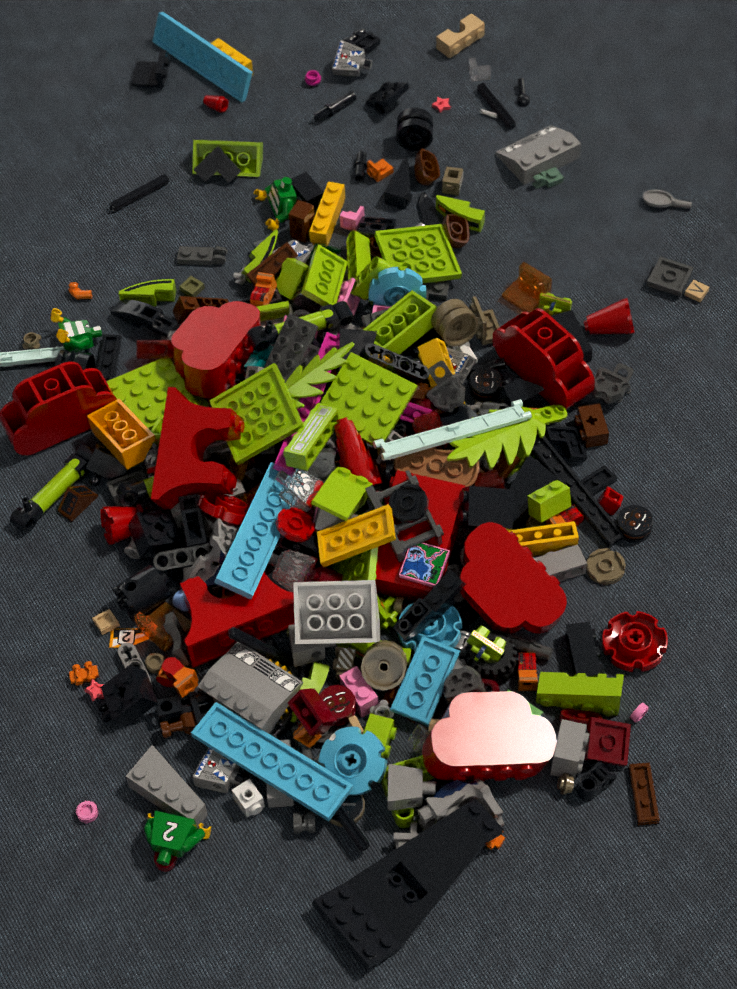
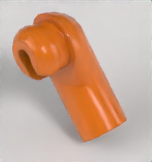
[68,282,92,299]

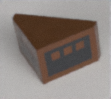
[58,485,98,522]

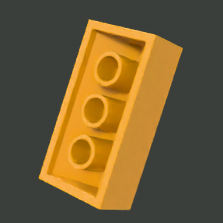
[87,399,155,470]

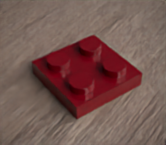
[585,717,631,767]

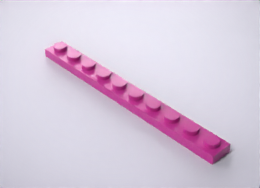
[273,332,337,476]

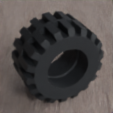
[466,630,517,687]

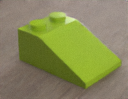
[311,467,373,521]

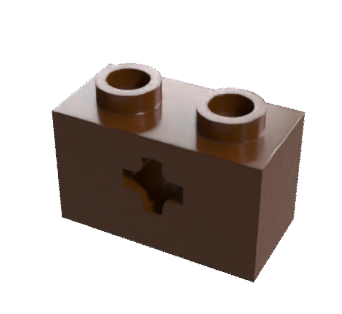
[289,200,315,243]
[575,404,609,448]

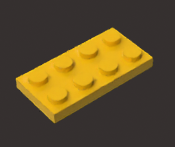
[317,504,396,567]

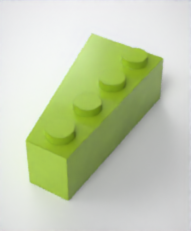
[536,672,624,716]

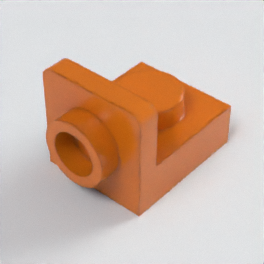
[367,159,394,182]

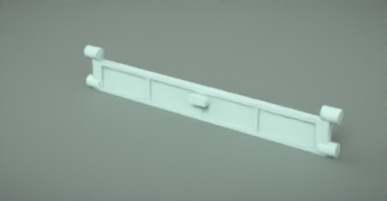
[0,347,85,367]
[373,399,532,461]

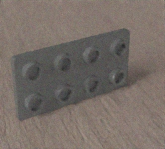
[264,314,320,383]

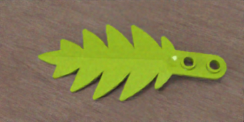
[283,342,355,409]
[446,405,568,469]

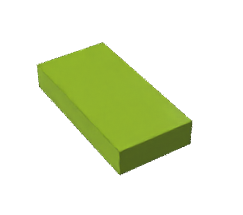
[257,301,290,322]

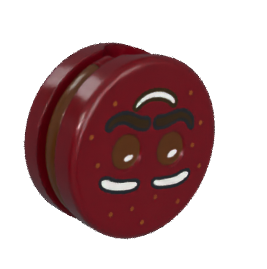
[320,685,356,726]

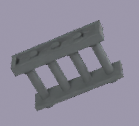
[365,470,444,562]

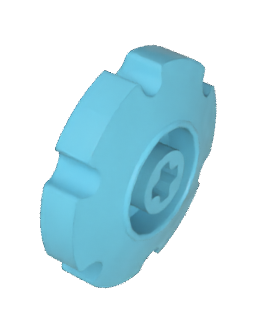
[369,267,426,307]
[398,603,462,653]
[319,727,387,796]

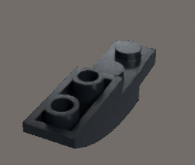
[110,299,179,338]
[393,569,466,641]

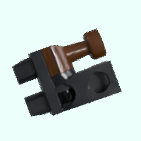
[155,691,210,738]

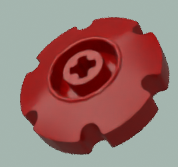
[198,493,250,525]
[602,611,668,672]

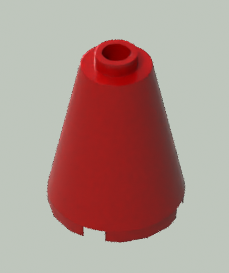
[584,298,635,334]
[100,506,148,545]

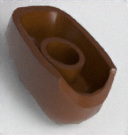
[414,149,440,186]
[442,214,469,248]

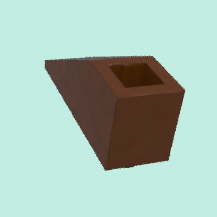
[172,296,229,324]

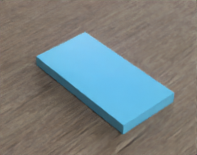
[390,636,460,726]

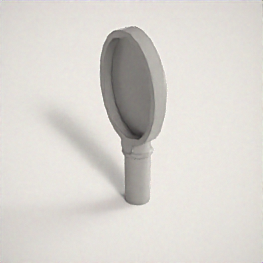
[643,190,692,209]

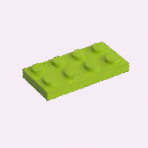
[301,244,348,307]

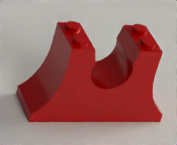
[151,387,245,510]
[180,572,295,668]

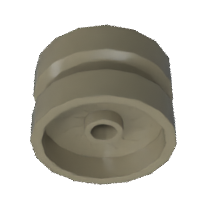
[431,299,479,347]
[361,640,407,690]

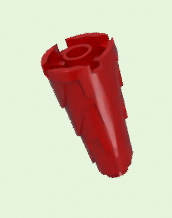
[334,417,383,487]

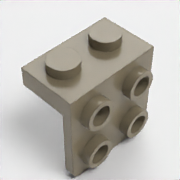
[469,296,499,346]

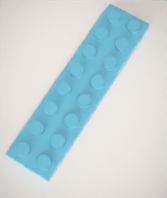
[152,12,253,102]
[214,462,303,600]
[191,702,353,821]

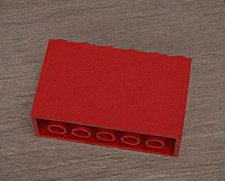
[375,470,465,602]

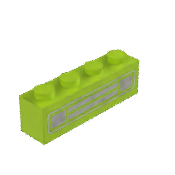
[283,403,340,471]

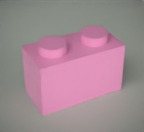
[339,666,379,718]

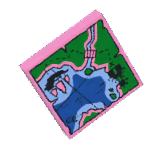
[399,543,450,588]

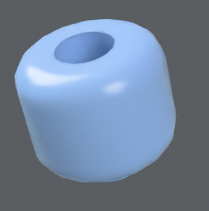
[172,589,188,611]

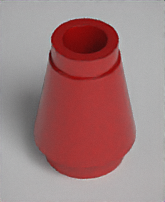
[203,95,229,113]

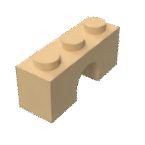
[436,13,485,58]

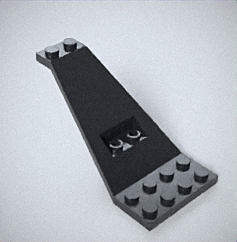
[312,799,504,970]

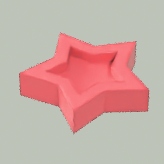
[432,97,451,113]
[84,679,105,702]

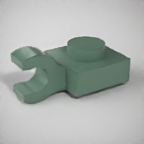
[532,167,564,189]

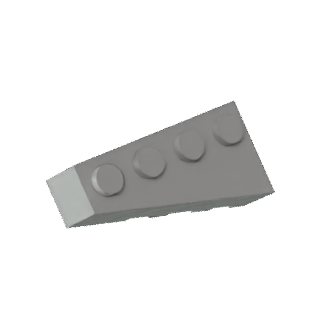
[126,745,208,828]

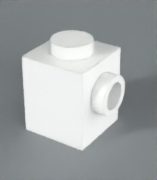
[232,779,265,818]

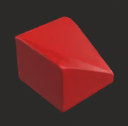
[598,486,623,515]

